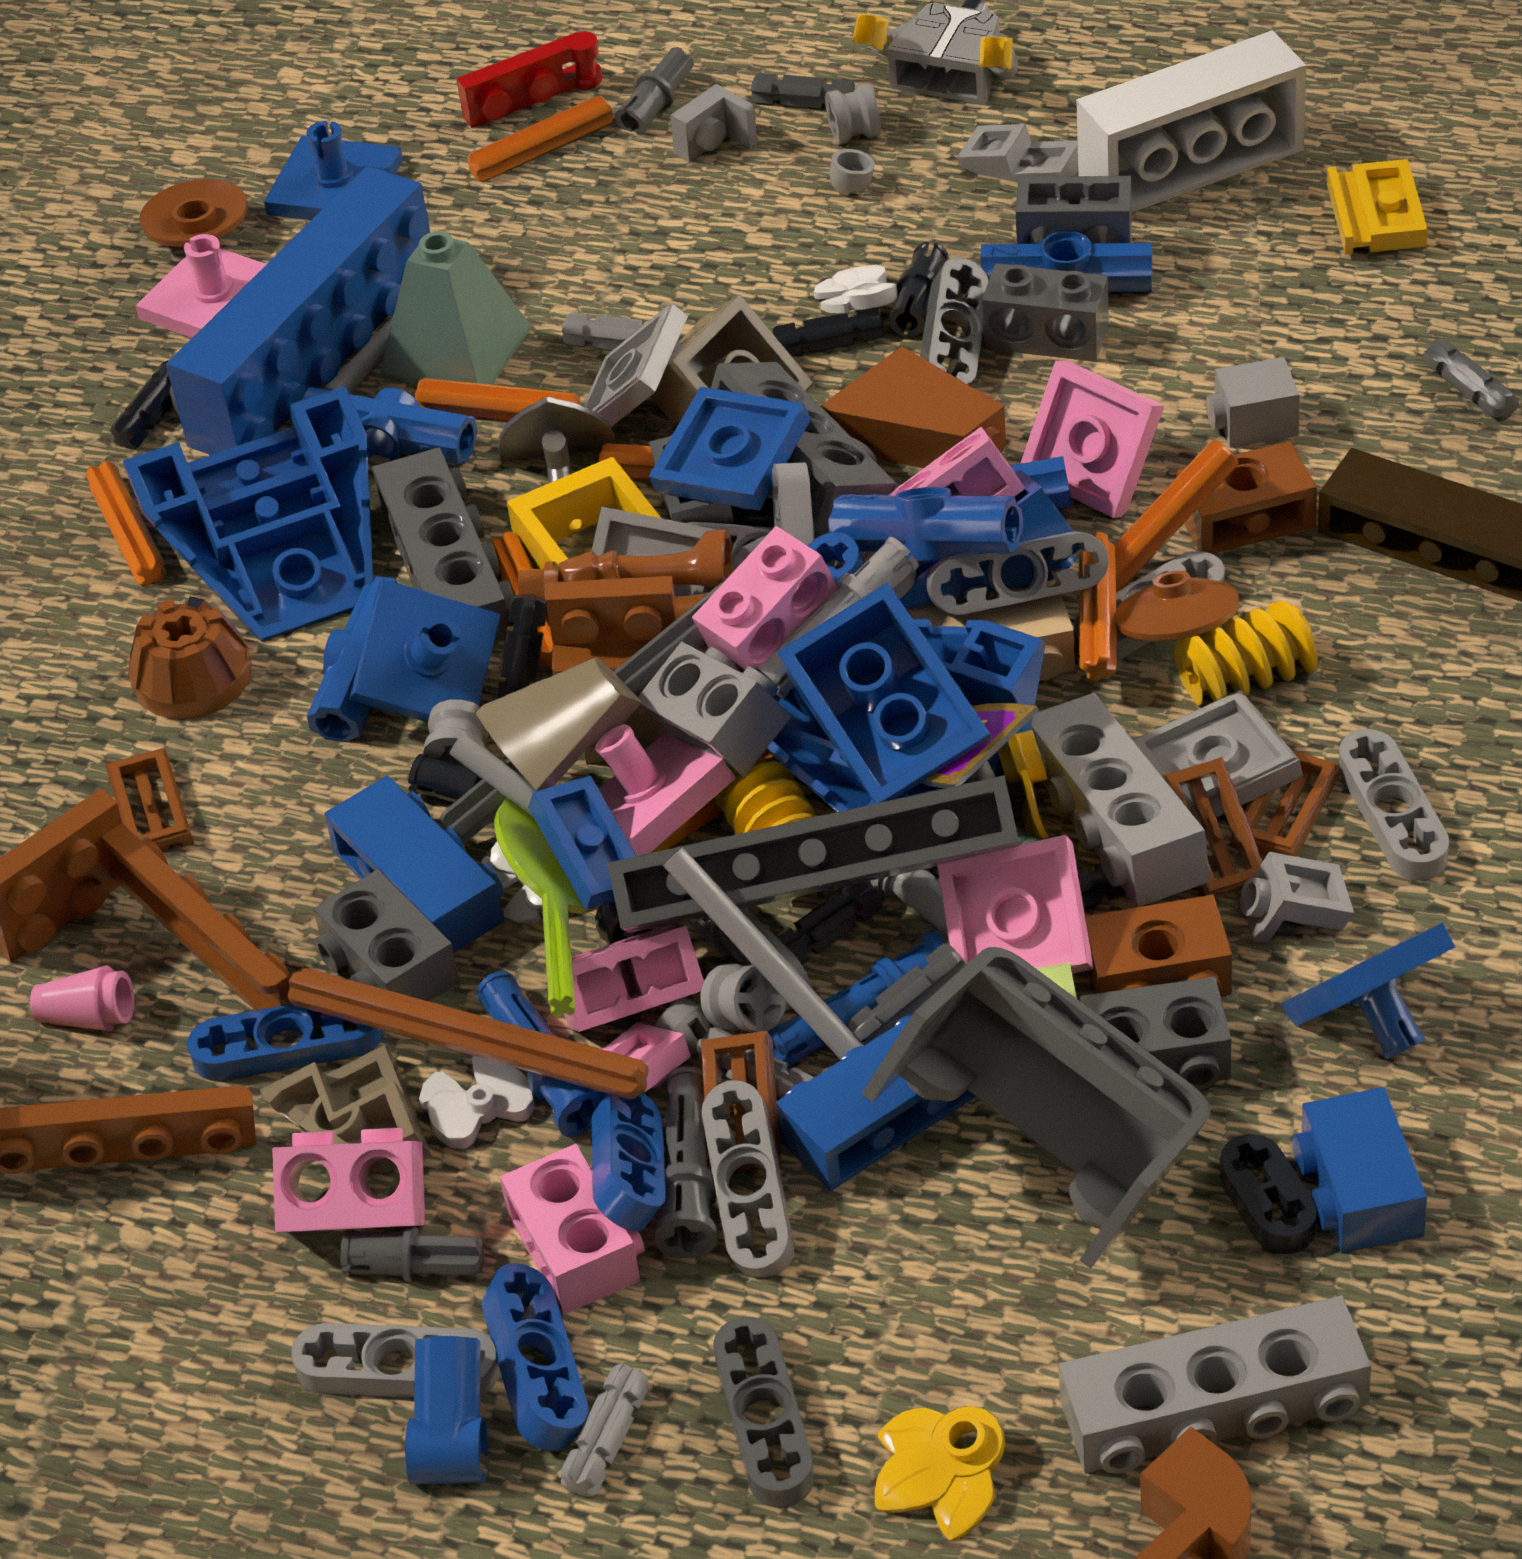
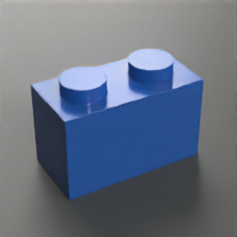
[1292,1087,1427,1253]

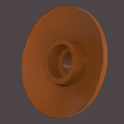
[140,179,248,247]
[1114,571,1240,641]

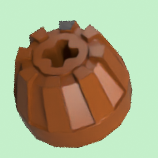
[128,596,252,720]

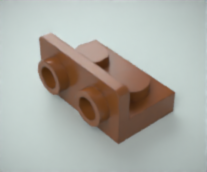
[545,576,678,675]

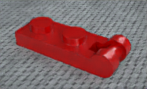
[456,31,603,128]

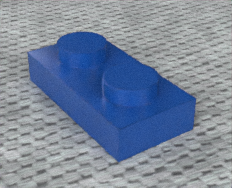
[528,776,636,910]

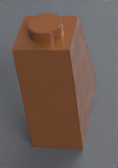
[820,346,1006,468]

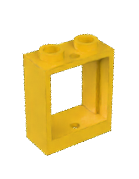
[507,457,661,569]

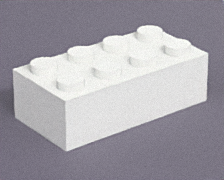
[1076,30,1306,212]

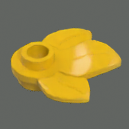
[998,729,1049,840]
[875,1406,1005,1541]

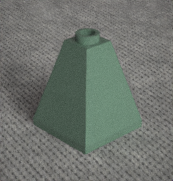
[380,231,531,385]

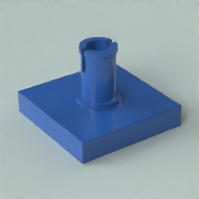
[264,121,403,220]
[648,387,811,510]
[349,579,501,723]
[1281,923,1456,1059]

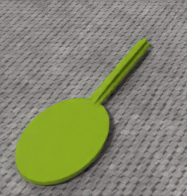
[494,798,597,1018]

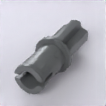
[615,47,694,135]
[340,1226,484,1283]

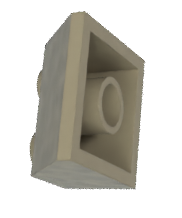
[650,294,813,424]

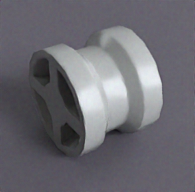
[825,83,881,145]
[422,699,489,767]
[700,964,787,1032]

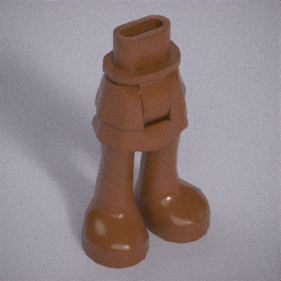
[518,529,733,626]

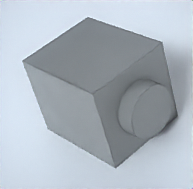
[1206,357,1300,448]

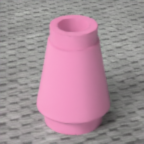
[30,965,135,1031]

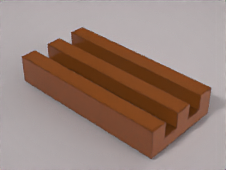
[105,747,194,853]
[1231,750,1340,857]
[1162,757,1262,898]
[701,1031,782,1172]

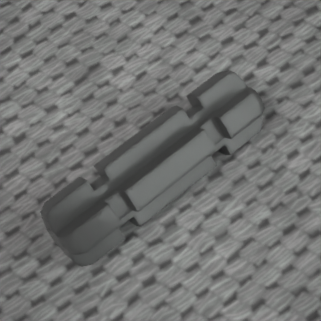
[751,72,855,109]
[1423,338,1519,421]
[848,943,967,1046]

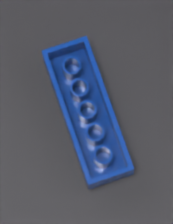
[166,165,430,455]

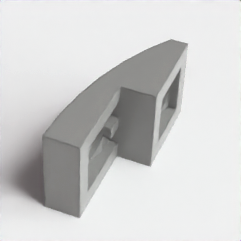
[957,124,1078,183]

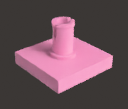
[135,234,266,338]
[1020,360,1164,518]
[595,725,736,856]
[937,835,1094,974]

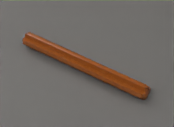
[288,968,649,1100]

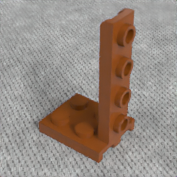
[0,788,292,1010]
[0,1086,256,1174]

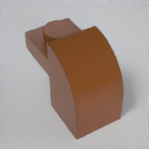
[1135,1426,1251,1559]

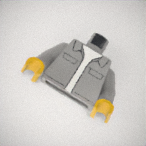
[852,0,1019,105]

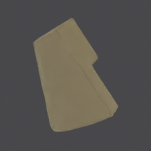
[476,658,642,791]
[260,1045,432,1173]

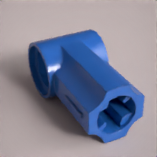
[405,1336,488,1485]

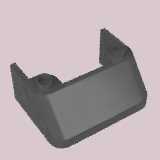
[861,947,1210,1269]

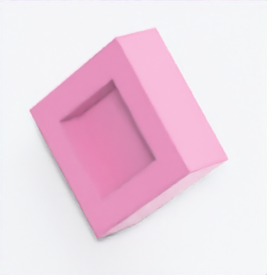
[603,1022,691,1092]

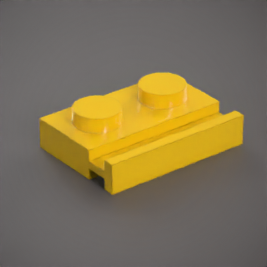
[1327,159,1428,255]

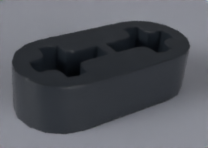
[1220,1134,1317,1254]

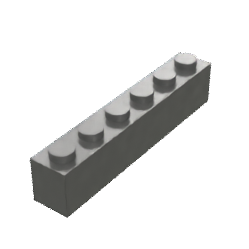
[607,776,1019,933]

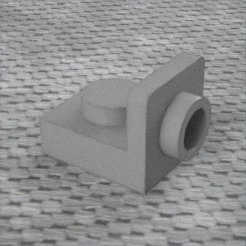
[670,84,757,162]
[1240,852,1354,943]

